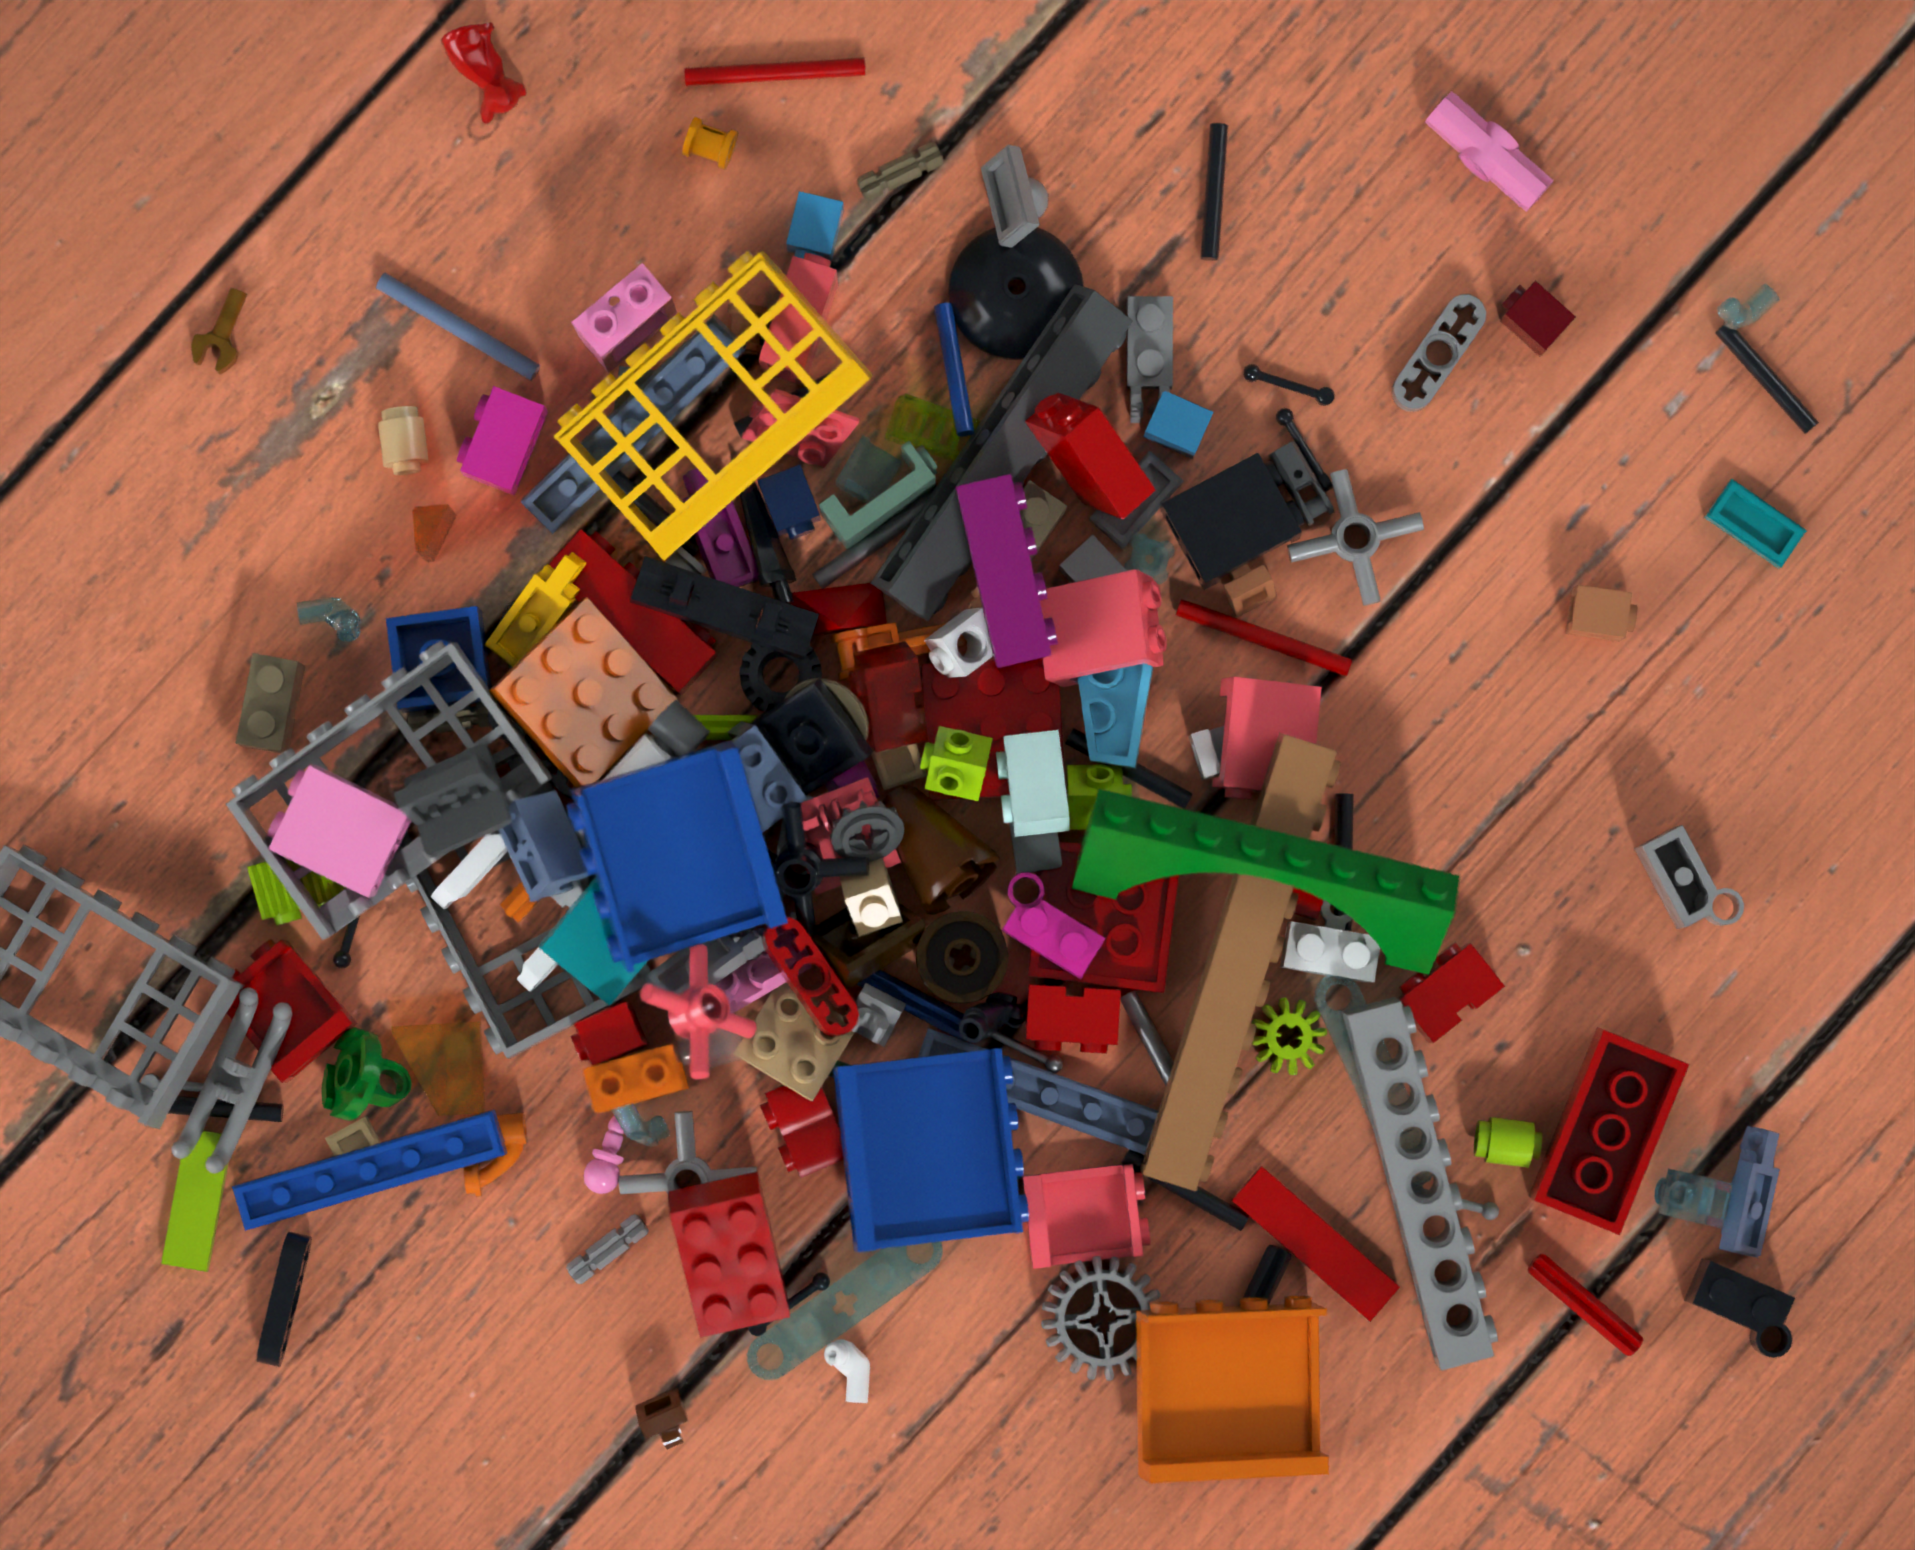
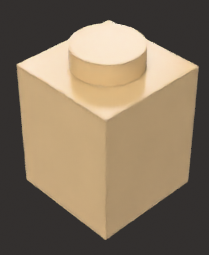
[840,858,903,936]

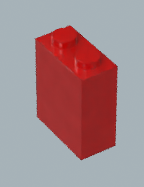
[1025,392,1156,520]

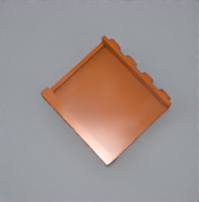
[1136,1296,1329,1484]

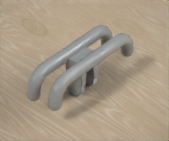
[171,988,292,1174]

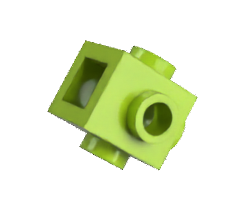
[920,726,993,801]
[1066,764,1132,830]

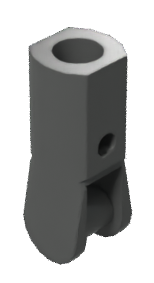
[1268,441,1334,526]

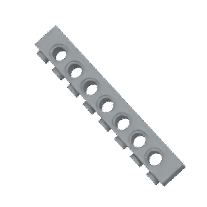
[1342,997,1498,1371]

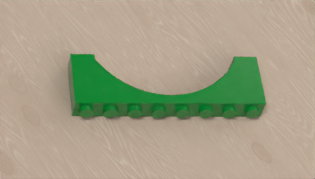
[1072,789,1460,975]

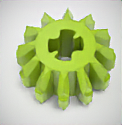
[1251,998,1327,1075]

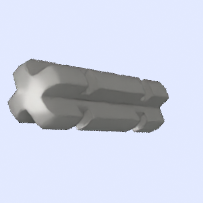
[566,1214,649,1284]

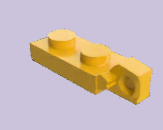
[485,552,586,667]

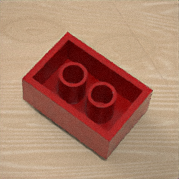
[668,1171,790,1338]

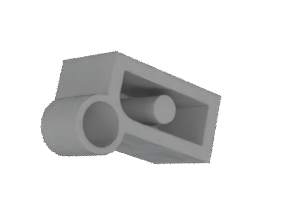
[1634,825,1744,929]

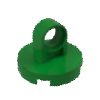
[321,1027,412,1121]

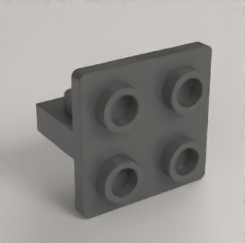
[394,743,512,859]

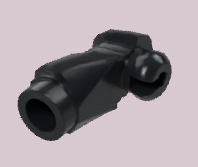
[959,992,1027,1043]

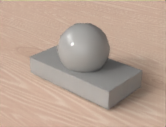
[981,144,1048,247]

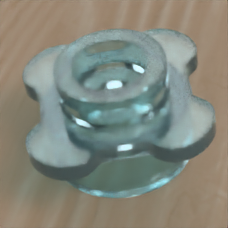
[1124,534,1175,585]

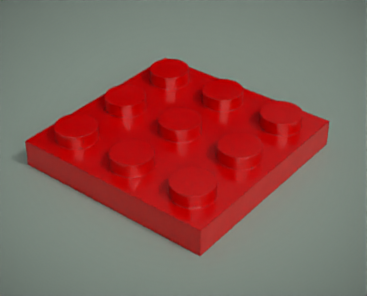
[922,658,1066,801]
[1028,841,1179,993]

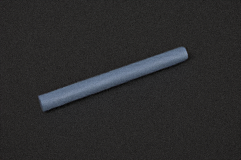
[376,273,540,381]

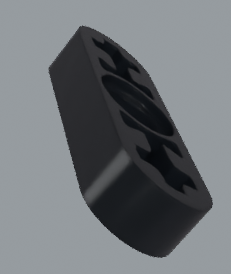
[256,1232,312,1367]

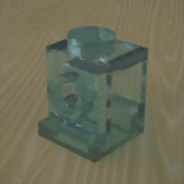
[1654,1169,1733,1229]

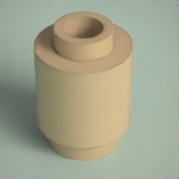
[378,406,429,475]

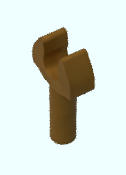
[191,288,247,374]

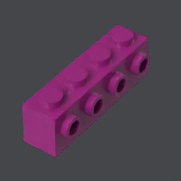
[955,474,1058,668]

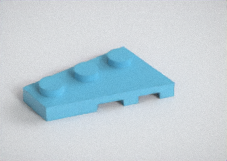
[1077,664,1153,769]

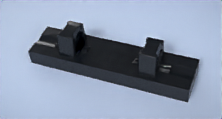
[630,556,819,660]

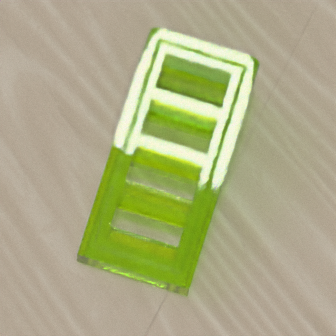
[885,394,981,461]

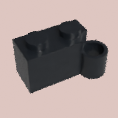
[1684,1259,1795,1358]

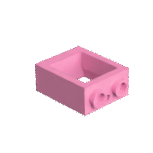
[572,263,677,373]

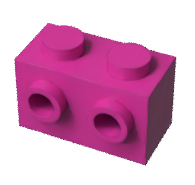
[457,386,548,496]

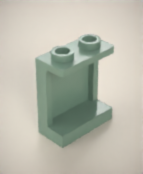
[819,441,938,550]

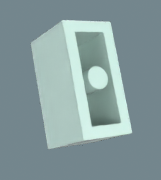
[996,730,1069,837]

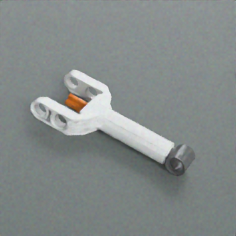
[431,700,710,992]

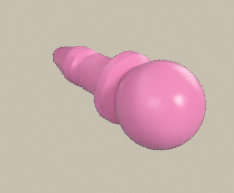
[583,1107,627,1194]

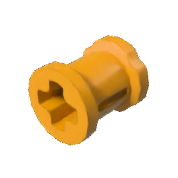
[682,117,738,170]

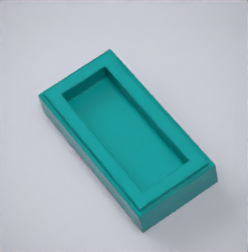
[1704,479,1807,569]

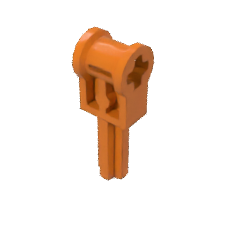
[830,622,967,681]

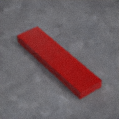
[1231,1166,1400,1322]

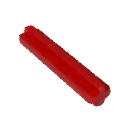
[1527,1254,1644,1356]

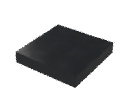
[749,677,873,796]

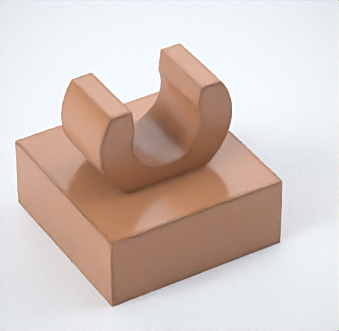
[1224,564,1277,618]

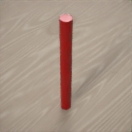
[684,58,866,86]
[1175,598,1352,676]

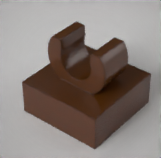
[635,1388,688,1450]

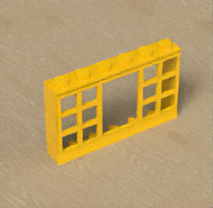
[553,250,873,561]

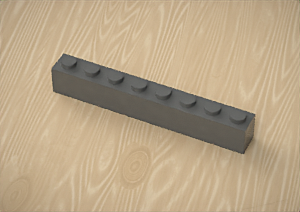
[871,284,1133,621]

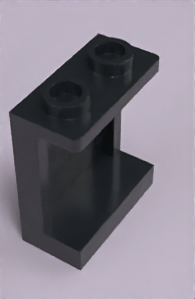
[1161,453,1305,590]

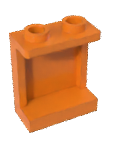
[582,1044,690,1113]

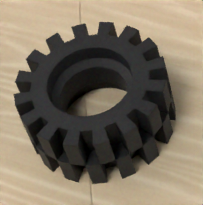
[739,643,822,712]

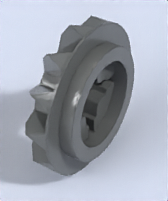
[830,801,904,862]

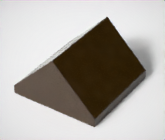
[810,902,926,990]

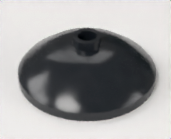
[948,228,1084,360]

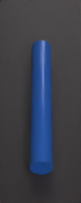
[934,303,975,437]

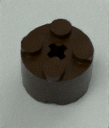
[916,911,1008,1004]

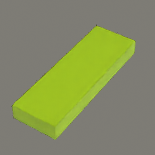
[161,1130,229,1272]

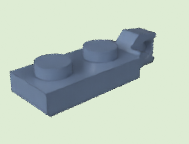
[1719,1126,1780,1258]

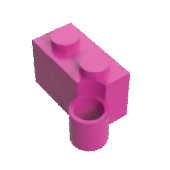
[1002,872,1105,979]

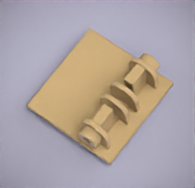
[734,982,855,1102]

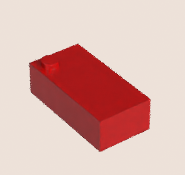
[1529,1027,1689,1235]

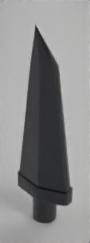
[732,457,797,604]

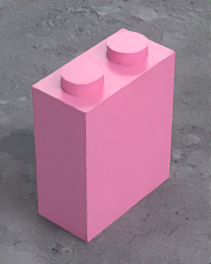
[267,765,411,898]

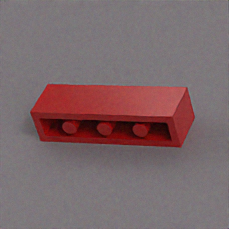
[548,529,718,695]

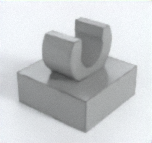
[851,983,906,1047]

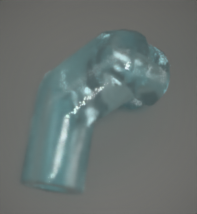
[1717,284,1780,330]
[297,597,361,642]
[611,1103,670,1147]

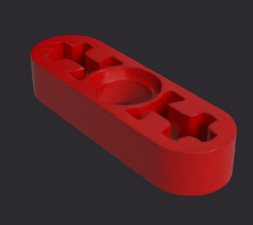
[762,917,859,1036]

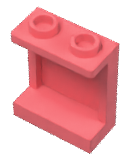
[1040,569,1167,687]
[1212,677,1322,800]
[1022,1164,1150,1269]

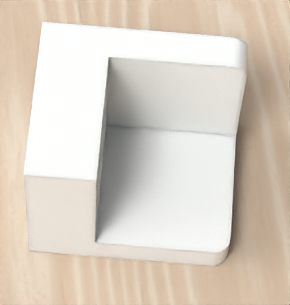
[1189,726,1224,780]

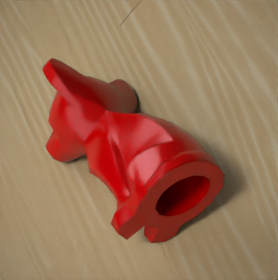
[441,22,526,124]

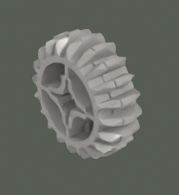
[1041,1256,1161,1381]

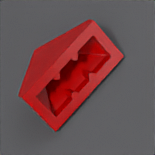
[792,583,887,636]

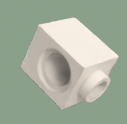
[924,607,993,678]

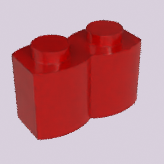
[760,1085,843,1178]

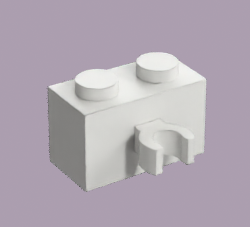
[1280,900,1380,983]

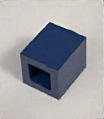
[758,465,821,539]

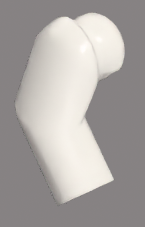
[824,1339,870,1403]

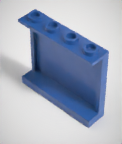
[567,741,788,973]
[833,1048,1029,1252]

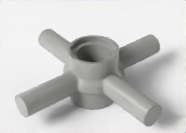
[1287,469,1424,606]
[619,1111,757,1194]

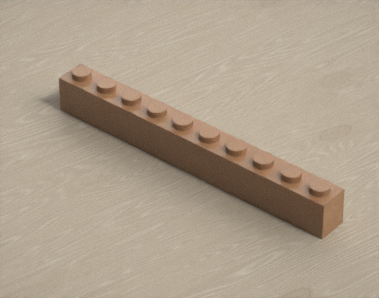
[1140,733,1341,1191]

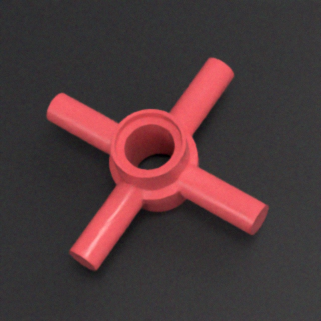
[641,944,757,1079]

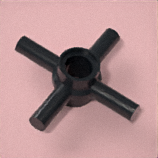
[771,802,869,936]

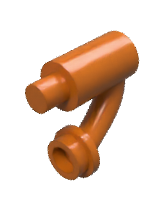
[464,1112,527,1197]

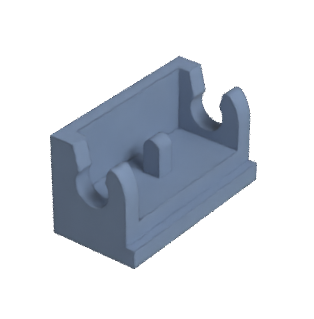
[498,791,588,902]

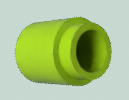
[1473,1117,1542,1168]

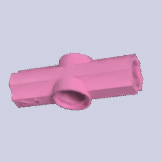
[1425,91,1553,212]

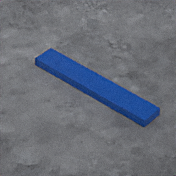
[232,1109,508,1231]

